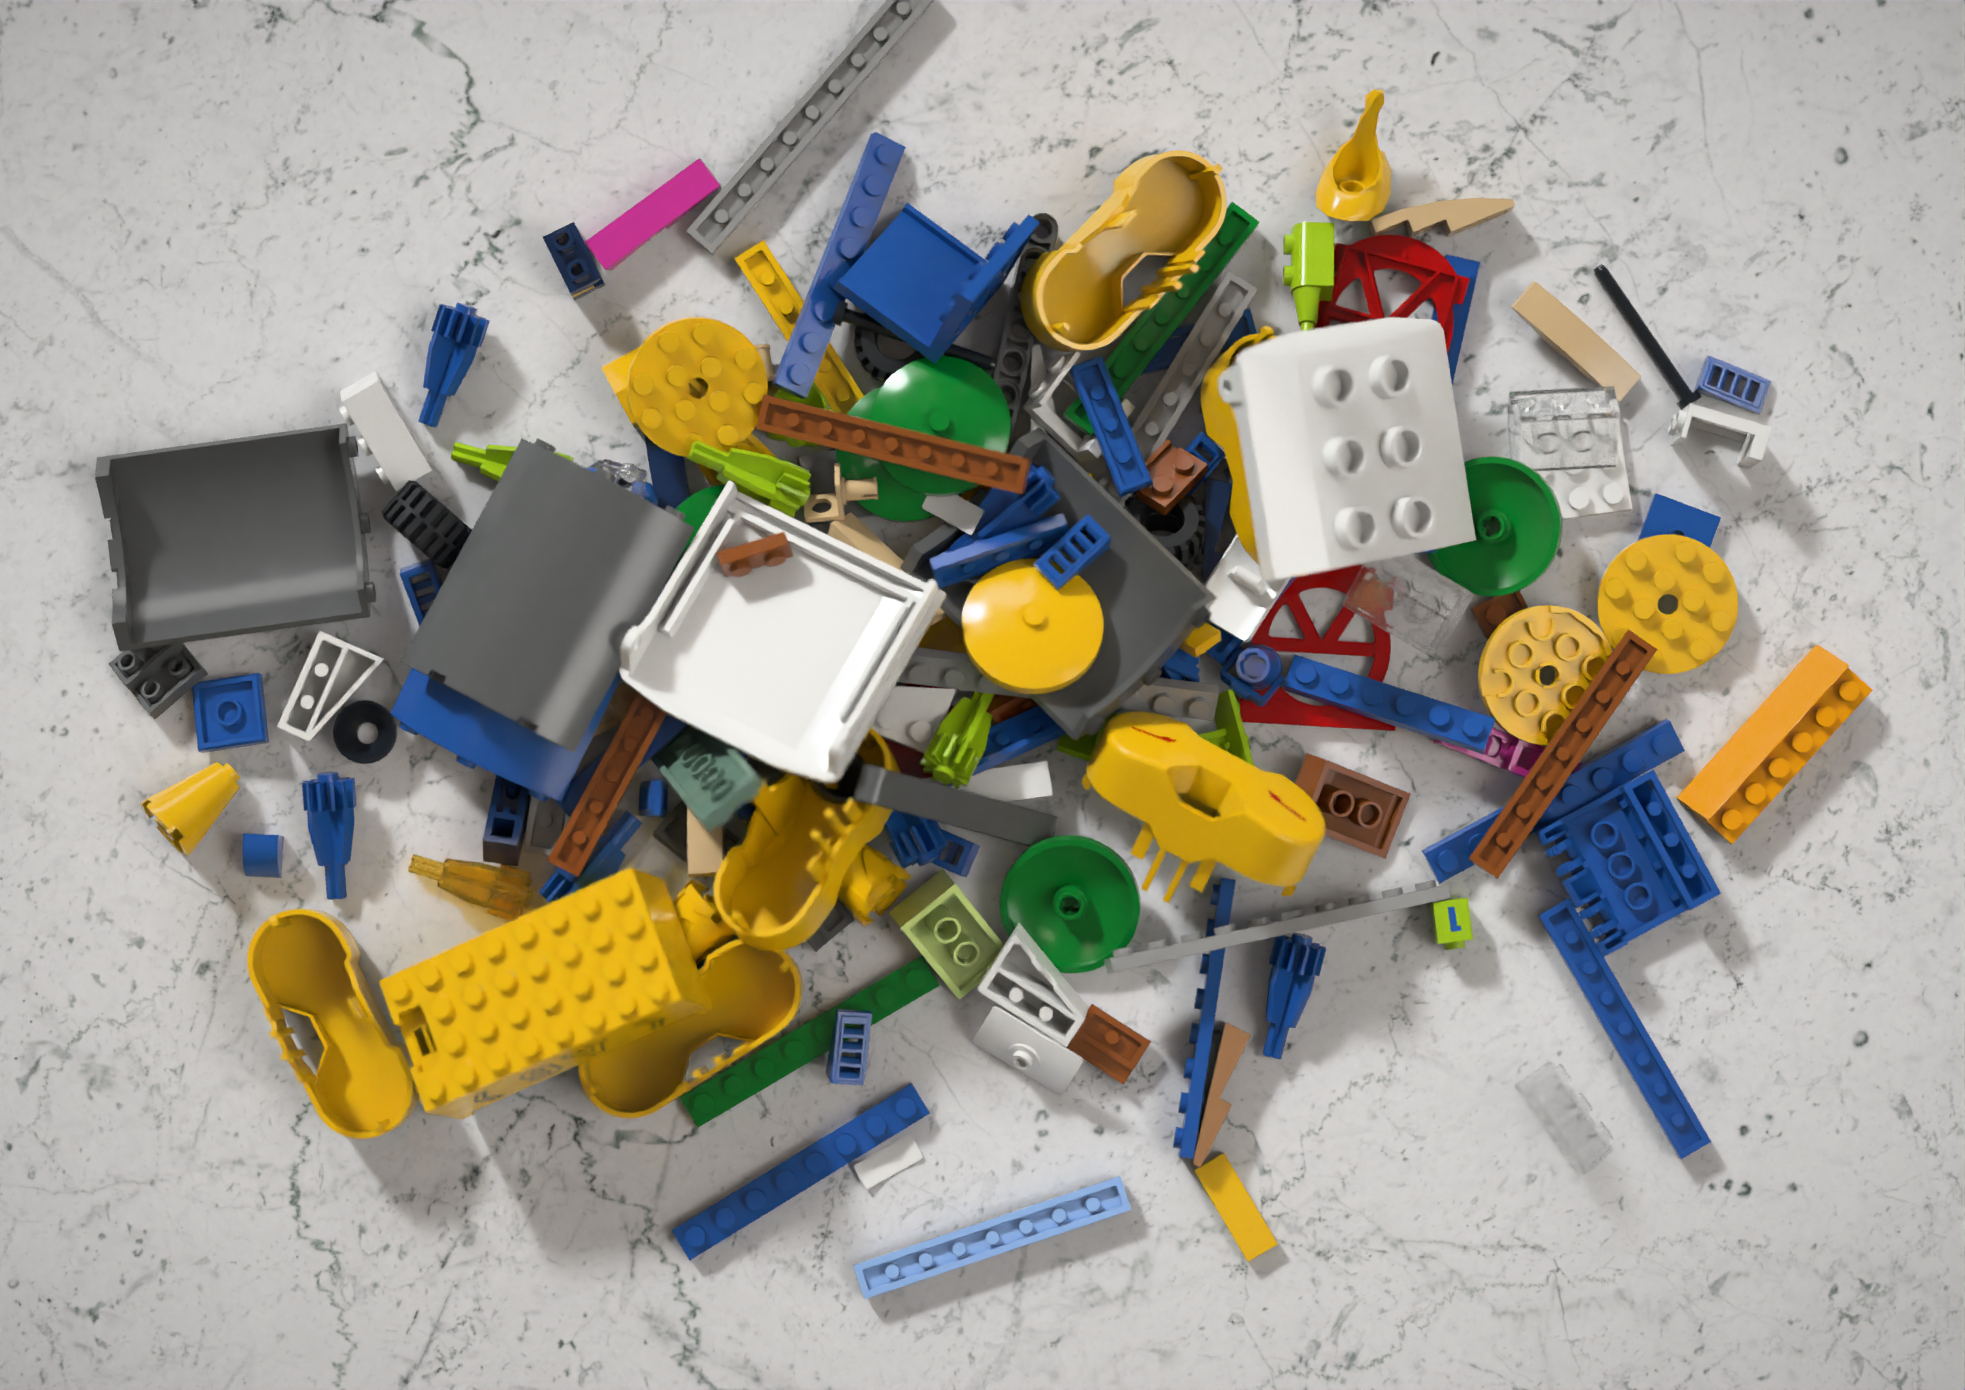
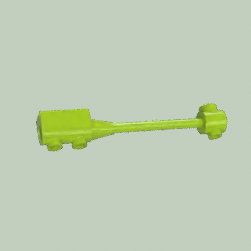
[1283,222,1334,332]

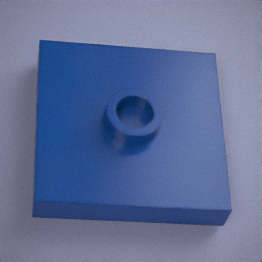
[1637,493,1721,548]
[192,673,269,753]

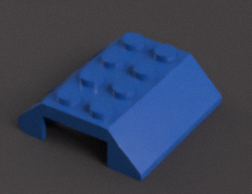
[1535,770,1721,957]

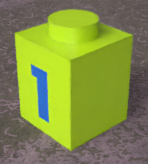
[1429,898,1473,950]

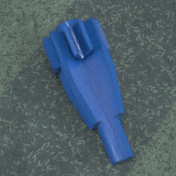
[418,302,490,427]
[948,463,1061,551]
[302,772,357,900]
[538,810,643,904]
[883,810,949,868]
[1263,932,1326,1059]

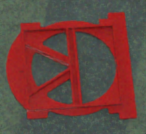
[1315,234,1470,353]
[1239,564,1396,731]

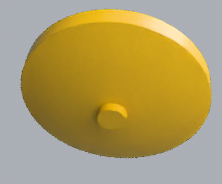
[962,559,1103,694]

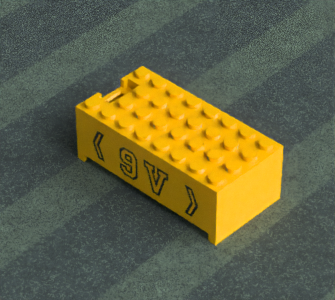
[379,867,712,1120]

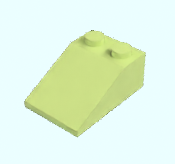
[889,869,1004,1000]

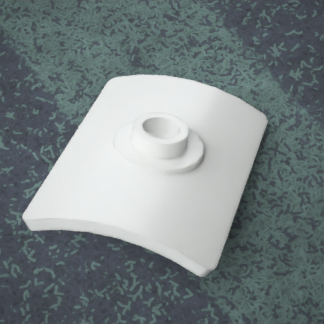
[1204,535,1291,642]
[972,1006,1083,1096]

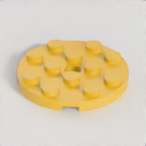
[626,317,768,457]
[1597,534,1738,674]
[1478,605,1613,745]

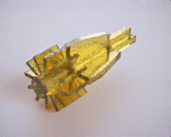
[408,854,533,921]

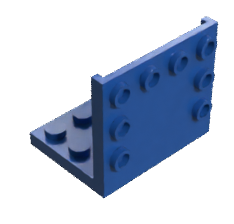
[834,203,1040,364]

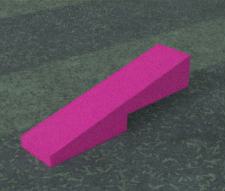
[585,158,721,271]
[1432,727,1581,778]

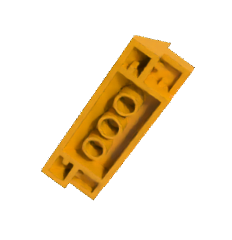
[1676,644,1873,845]

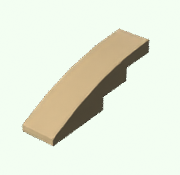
[1368,198,1515,238]
[1511,281,1641,402]
[687,805,726,878]

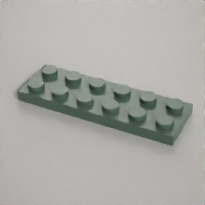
[651,725,764,832]

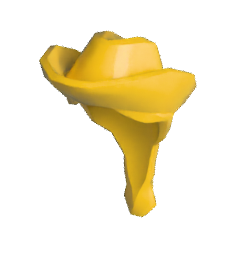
[1315,89,1392,222]

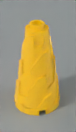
[838,844,911,927]
[672,879,735,966]

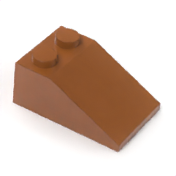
[1295,753,1411,859]

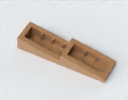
[1191,1022,1251,1168]

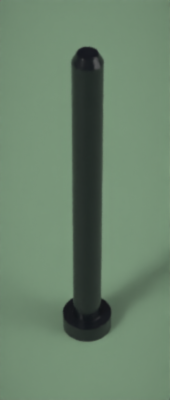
[1594,264,1702,410]
[832,300,997,371]

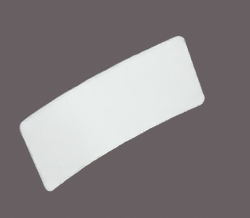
[922,495,984,535]
[853,1134,923,1189]

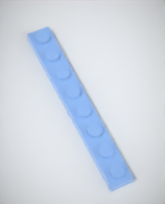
[853,1176,1131,1299]

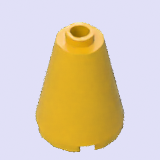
[141,762,240,856]

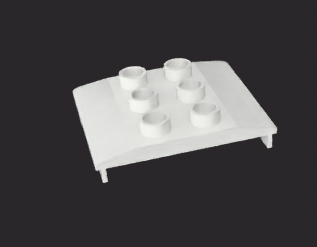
[1218,317,1476,580]
[619,481,946,783]

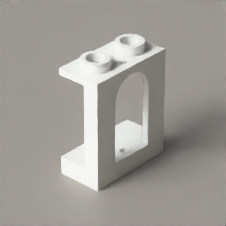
[1023,351,1135,463]
[1668,403,1772,468]

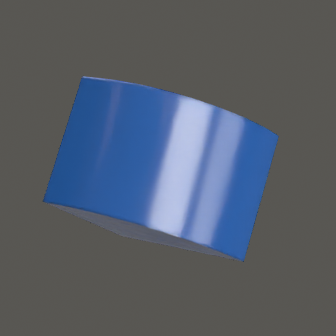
[243,834,284,878]

